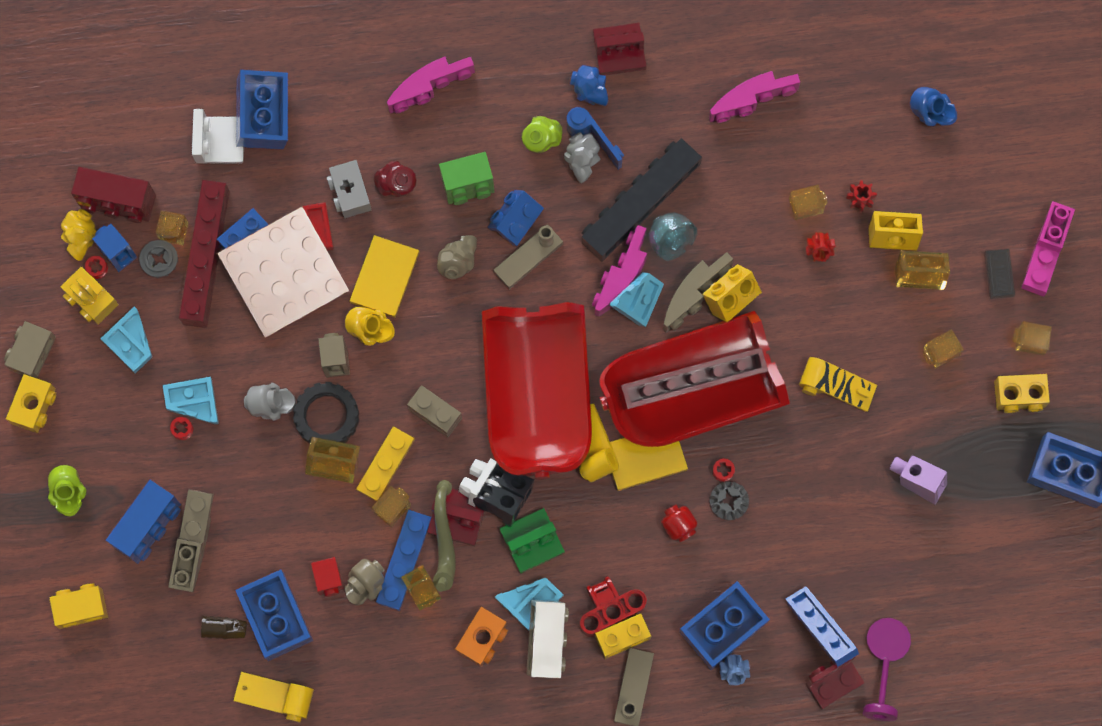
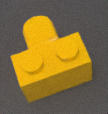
[60,267,119,325]

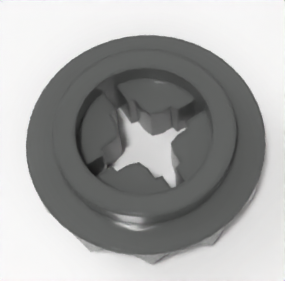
[139,240,178,278]
[710,481,749,520]

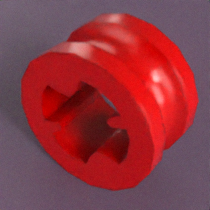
[85,256,108,279]
[170,417,194,440]
[712,458,735,482]

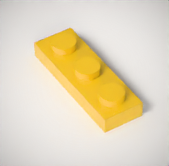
[356,426,415,502]

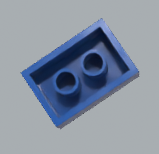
[236,70,288,149]
[1027,432,1102,508]
[106,480,181,564]
[236,570,314,661]
[679,581,770,670]

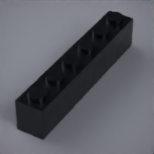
[581,138,702,262]

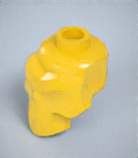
[61,209,97,261]
[345,307,395,346]

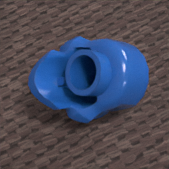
[570,65,608,106]
[910,87,957,126]

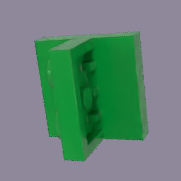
[500,508,565,574]

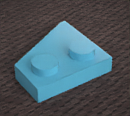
[610,272,664,327]
[100,307,153,373]
[163,377,219,424]
[495,578,564,631]

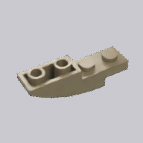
[663,252,733,333]
[168,489,214,592]

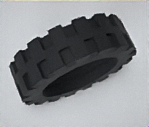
[293,382,359,449]

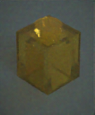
[789,184,827,220]
[156,210,189,245]
[1013,321,1052,355]
[923,329,964,369]
[372,486,411,528]
[401,565,441,611]

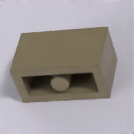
[4,321,56,378]
[318,333,350,378]
[407,385,462,438]

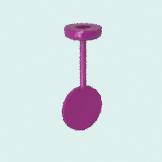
[863,618,911,721]

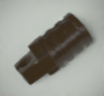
[201,616,247,640]

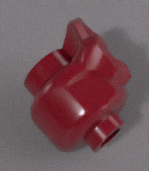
[374,161,417,197]

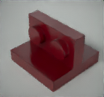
[593,23,647,76]
[427,489,485,547]

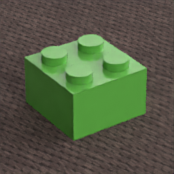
[439,152,494,205]

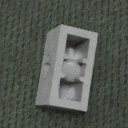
[327,160,371,218]

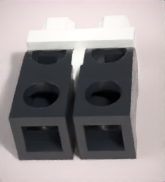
[459,458,535,527]

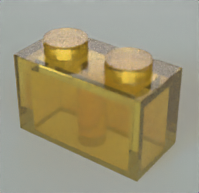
[895,251,950,290]
[305,437,360,483]

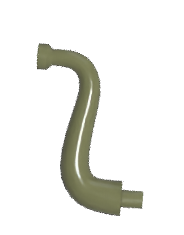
[433,480,456,592]

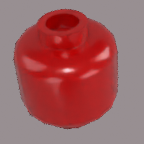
[661,504,698,542]

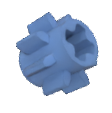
[719,654,750,686]

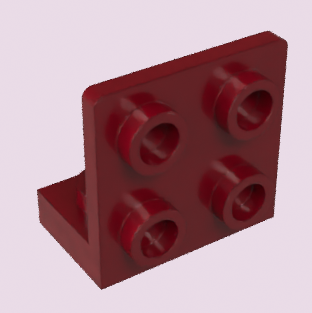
[806,657,864,710]

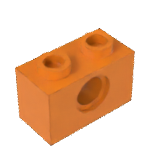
[455,607,509,667]

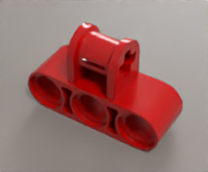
[580,576,647,637]

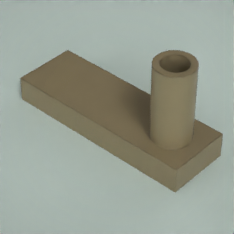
[493,224,563,290]
[614,648,654,726]

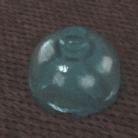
[649,212,697,261]

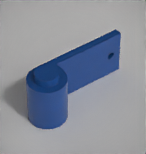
[567,107,624,170]

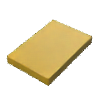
[350,235,420,318]
[610,438,688,491]

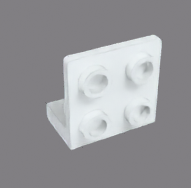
[192,109,244,163]

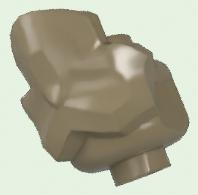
[437,235,477,279]
[345,559,385,605]

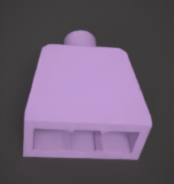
[890,456,947,505]

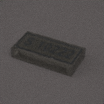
[984,249,1015,299]

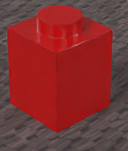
[311,557,344,597]

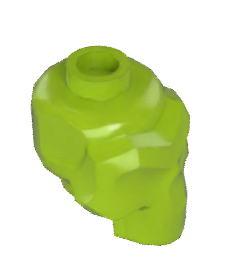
[522,116,562,153]
[48,465,86,516]

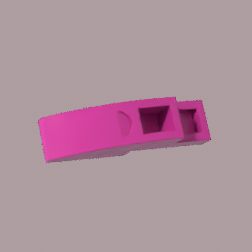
[387,57,475,113]
[709,71,800,123]
[1021,201,1075,297]
[592,225,647,316]

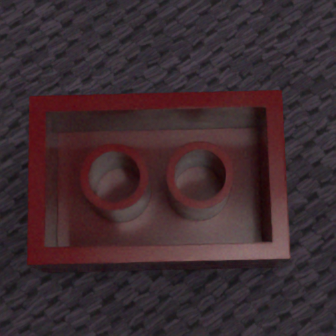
[71,167,156,223]

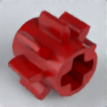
[846,180,877,212]
[806,232,836,262]

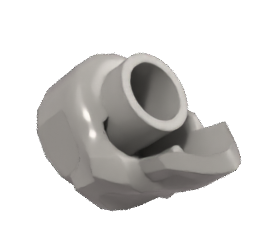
[564,132,600,183]
[244,383,296,421]

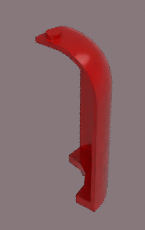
[482,302,592,480]
[599,311,790,447]

